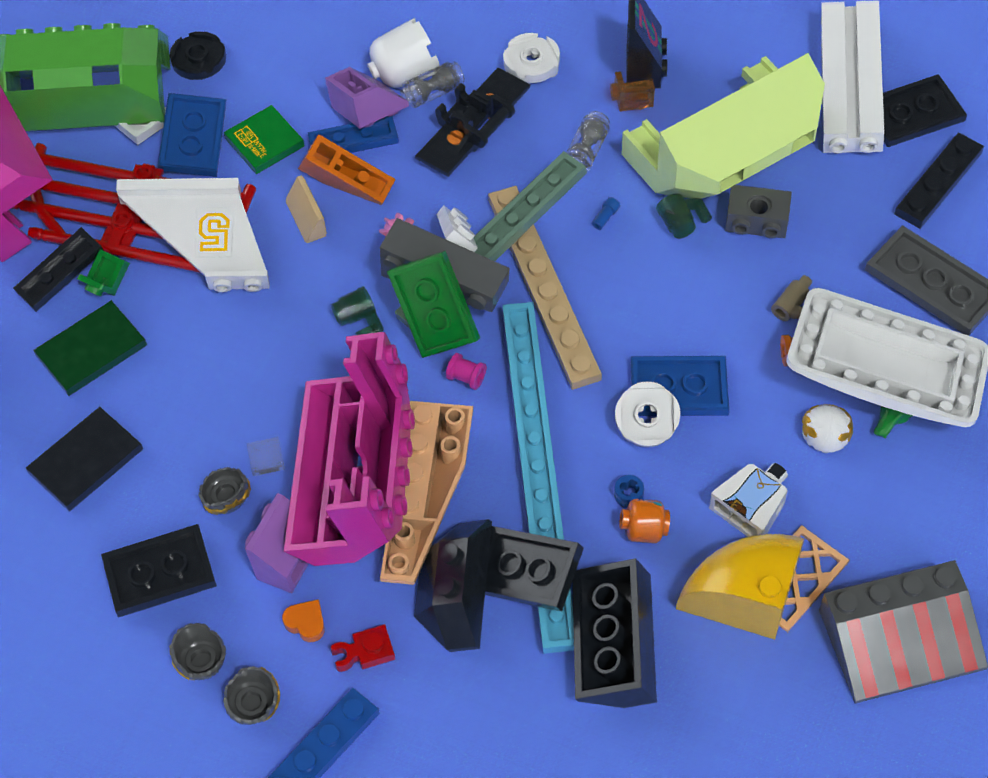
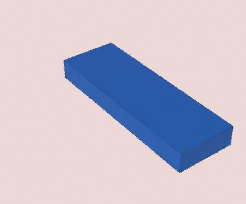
[307,116,399,153]

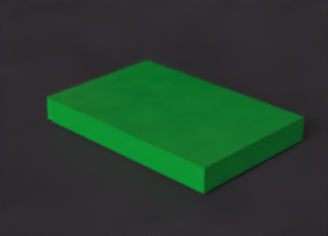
[387,250,480,358]

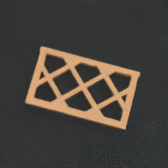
[779,525,849,633]

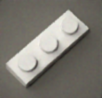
[436,205,478,252]

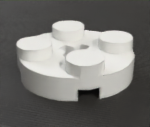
[503,33,560,84]
[615,382,680,447]

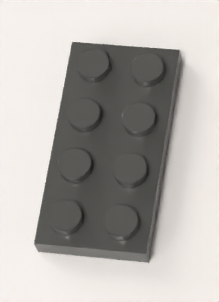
[865,225,988,336]

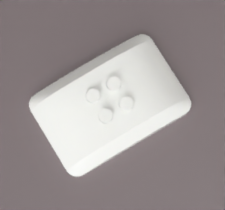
[786,288,988,427]

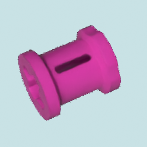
[446,353,487,390]

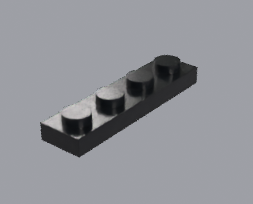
[894,132,984,229]

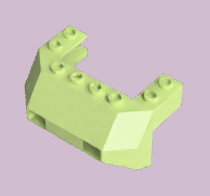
[621,53,825,199]

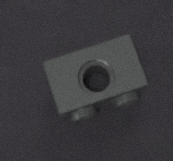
[725,185,792,238]

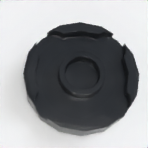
[169,32,226,80]

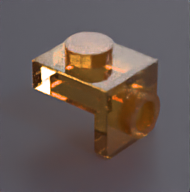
[610,71,655,112]

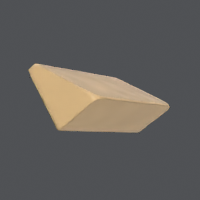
[286,175,327,243]

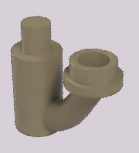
[771,275,812,321]

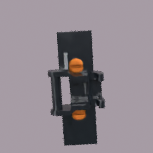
[415,68,530,177]

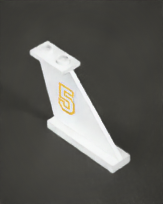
[116,178,270,292]

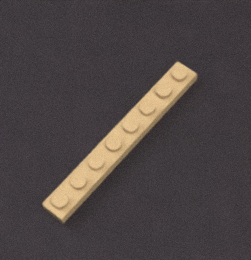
[488,186,602,390]

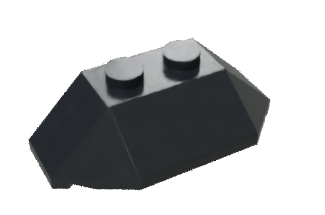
[414,519,492,652]

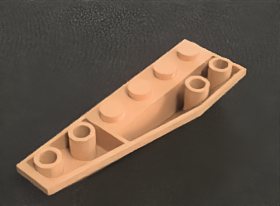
[380,401,473,585]

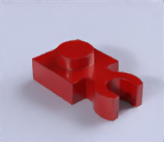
[331,624,395,672]

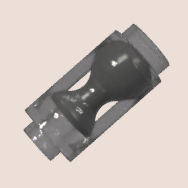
[400,62,465,108]
[566,111,610,172]

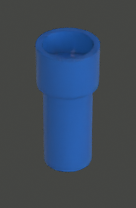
[592,197,620,230]

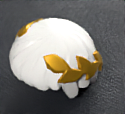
[802,404,853,453]

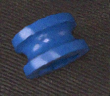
[614,475,644,508]

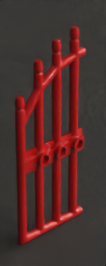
[11,143,256,273]

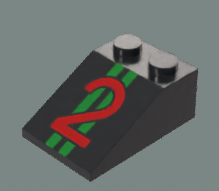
[626,0,667,88]

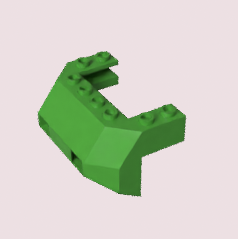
[0,23,171,131]

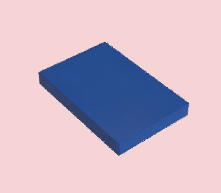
[158,93,226,177]
[631,356,729,416]

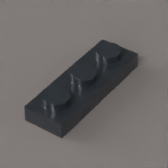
[13,227,104,312]

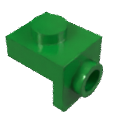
[77,249,130,297]

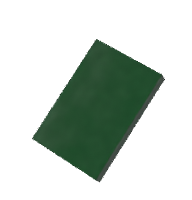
[33,300,147,396]

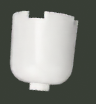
[367,18,440,88]

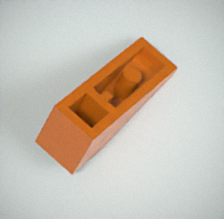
[298,134,396,205]

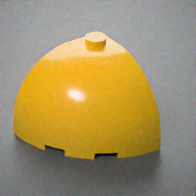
[676,534,805,640]

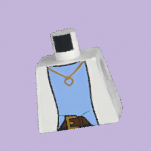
[709,463,788,537]

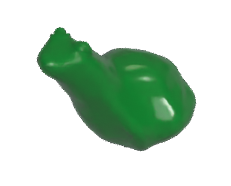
[873,406,913,438]

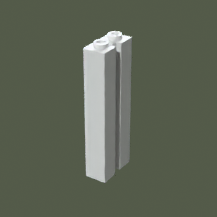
[821,1,884,154]

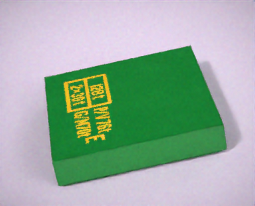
[224,105,305,174]

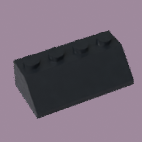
[573,558,657,708]

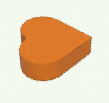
[282,599,325,642]

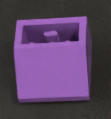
[325,67,409,128]
[245,493,309,593]

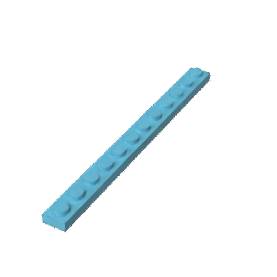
[503,302,574,654]

